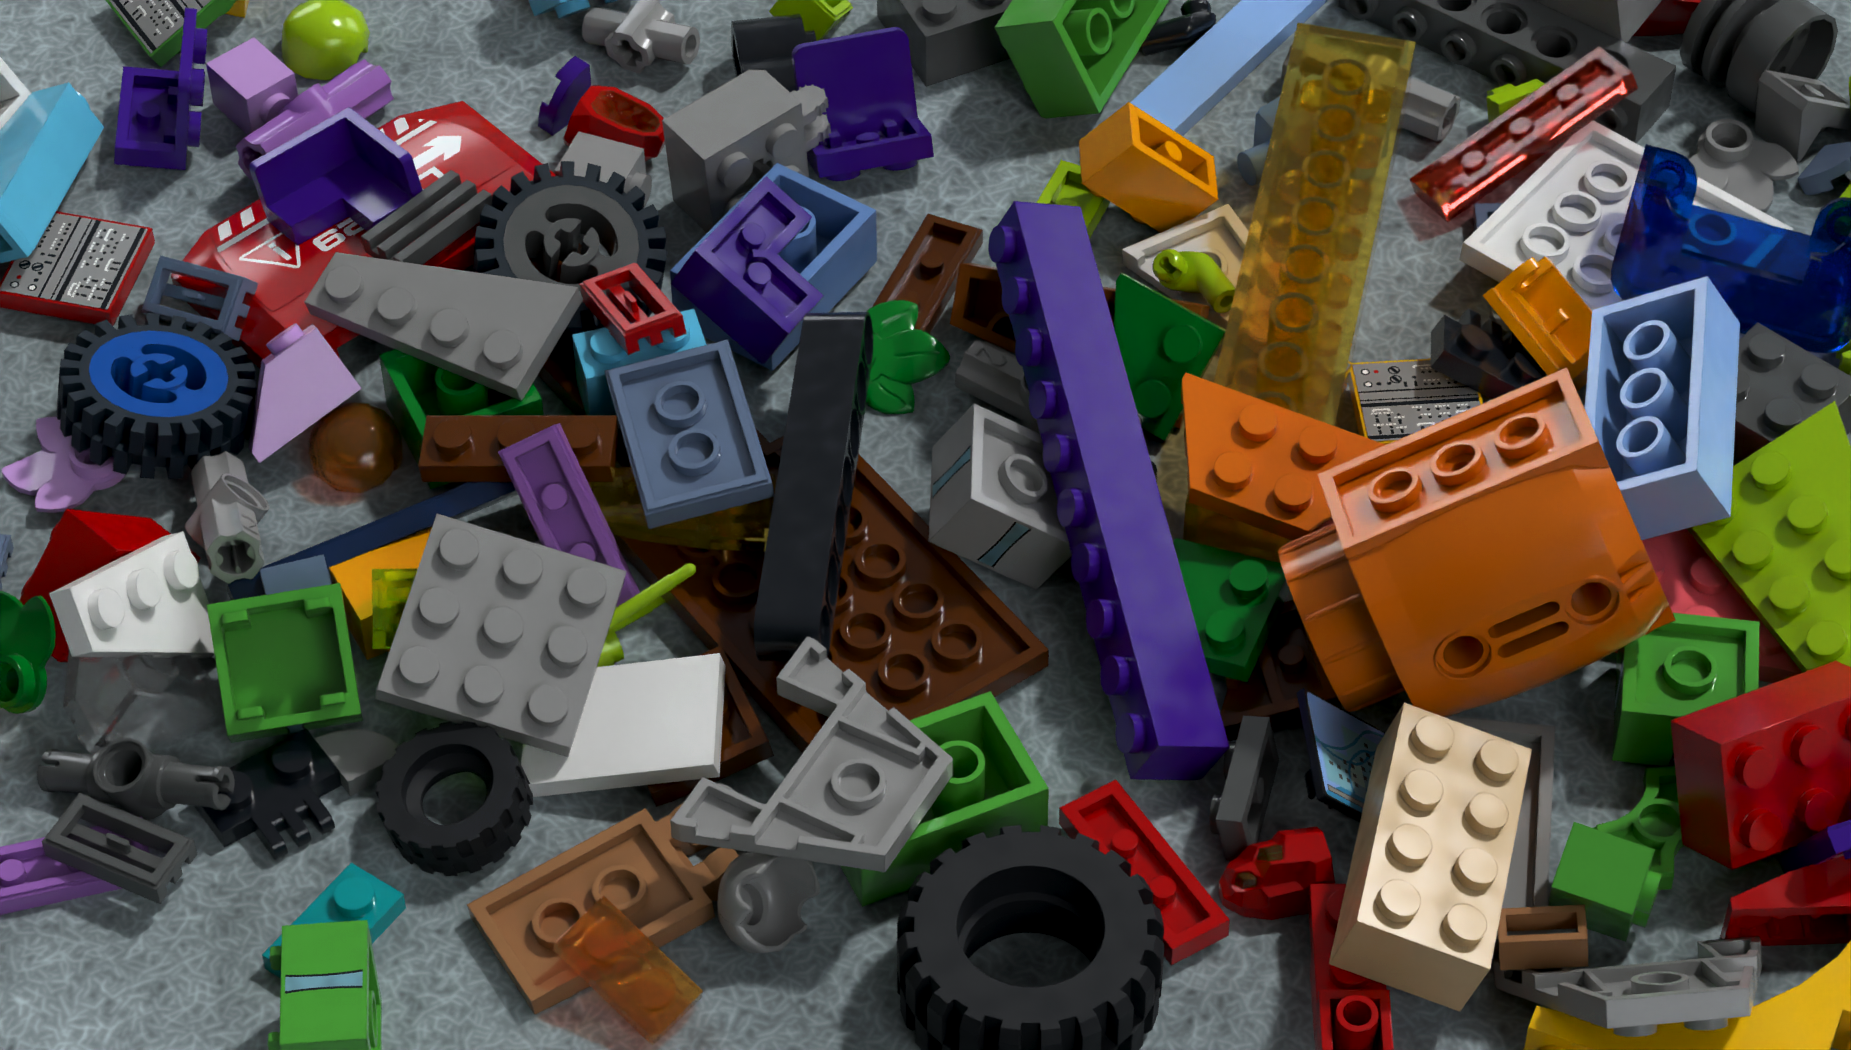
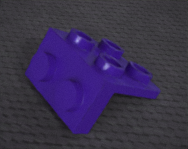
[114,8,208,170]
[792,27,934,181]

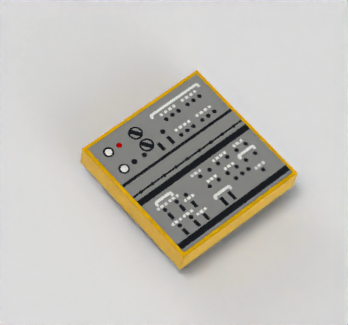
[1347,359,1483,445]

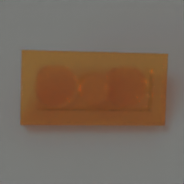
[554,896,703,1045]

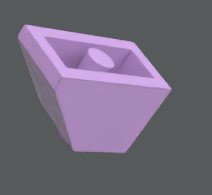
[248,323,362,463]

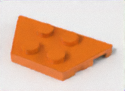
[1181,372,1386,541]

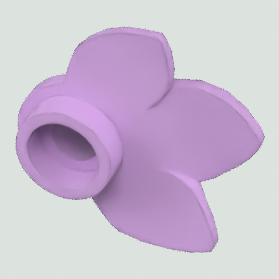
[1,417,125,513]

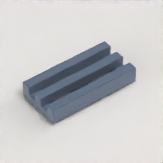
[141,255,258,341]

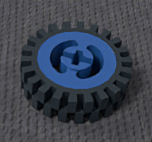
[57,313,257,479]

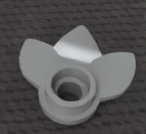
[1683,119,1799,213]

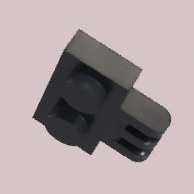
[1431,309,1548,399]
[194,728,342,860]

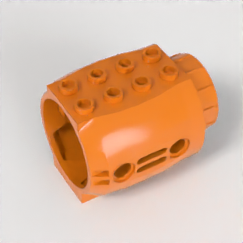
[1278,368,1675,718]

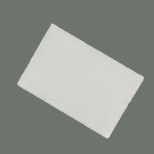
[521,653,726,797]

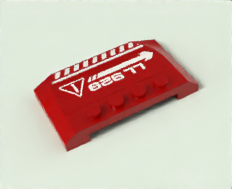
[171,101,557,368]

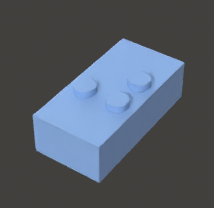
[1585,276,1740,540]

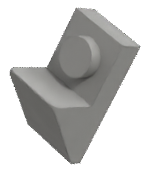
[1755,70,1851,163]

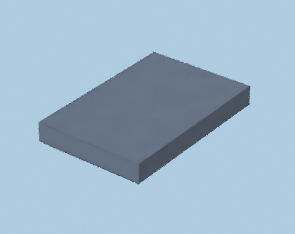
[605,340,774,529]

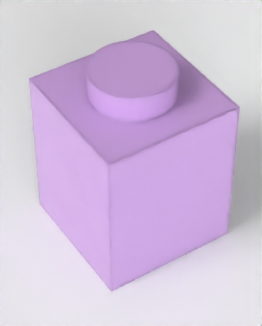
[206,37,298,135]

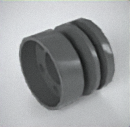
[1680,0,1838,115]

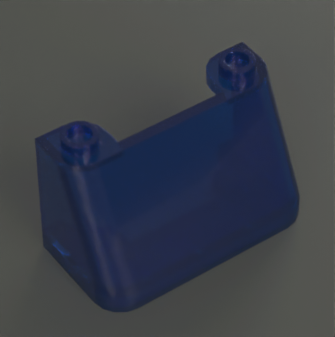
[1610,144,1851,354]

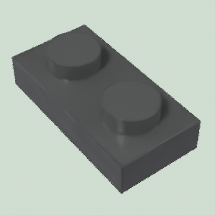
[1209,716,1279,861]

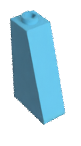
[0,82,104,263]

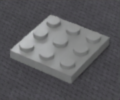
[375,514,627,757]

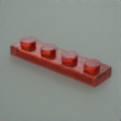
[1409,46,1638,222]

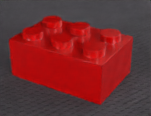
[1671,661,1851,870]

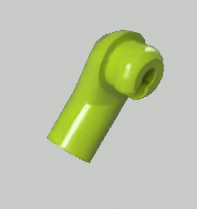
[1153,249,1240,313]

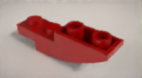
[1308,884,1394,1050]

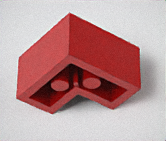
[19,509,201,664]

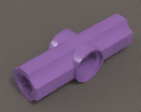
[235,59,394,180]

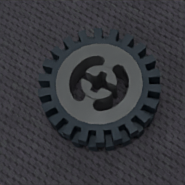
[473,161,667,354]

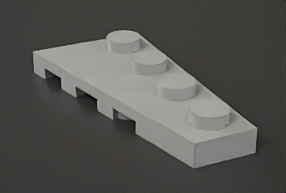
[304,252,583,401]

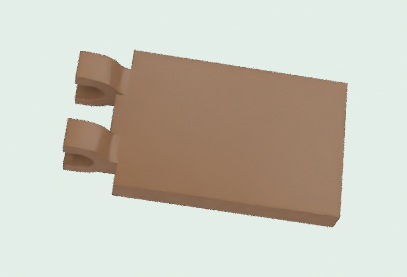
[467,802,739,1014]

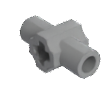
[582,0,700,74]

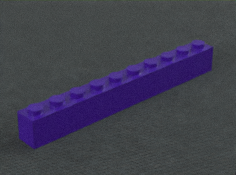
[988,201,1230,780]

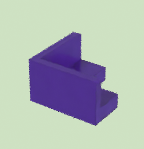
[249,107,423,246]
[670,176,824,364]

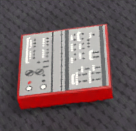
[0,211,155,326]

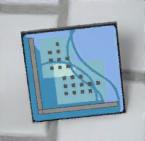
[1297,688,1385,822]

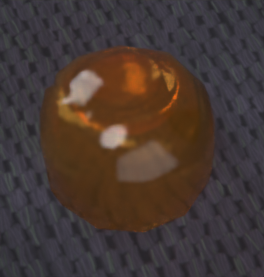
[308,402,403,494]

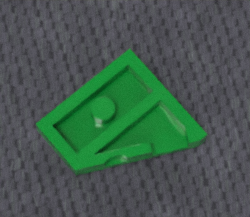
[1114,273,1228,441]
[1173,538,1290,682]

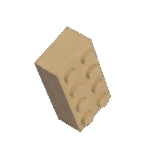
[1329,702,1532,1012]

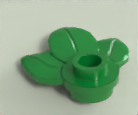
[866,300,950,415]
[0,591,56,714]

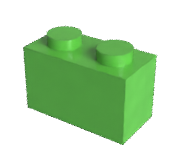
[1548,822,1662,942]

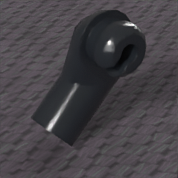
[1142,0,1216,56]

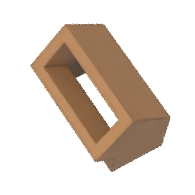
[1497,905,1588,970]

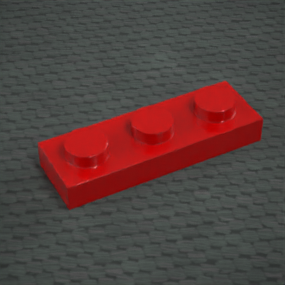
[1059,779,1230,966]

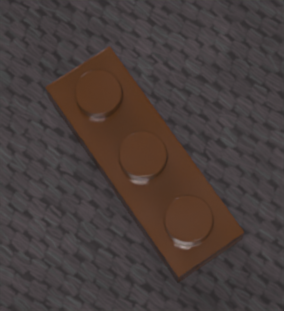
[418,415,620,482]

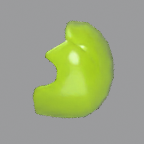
[282,0,370,80]

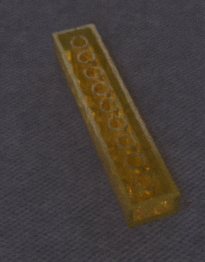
[1183,23,1416,563]

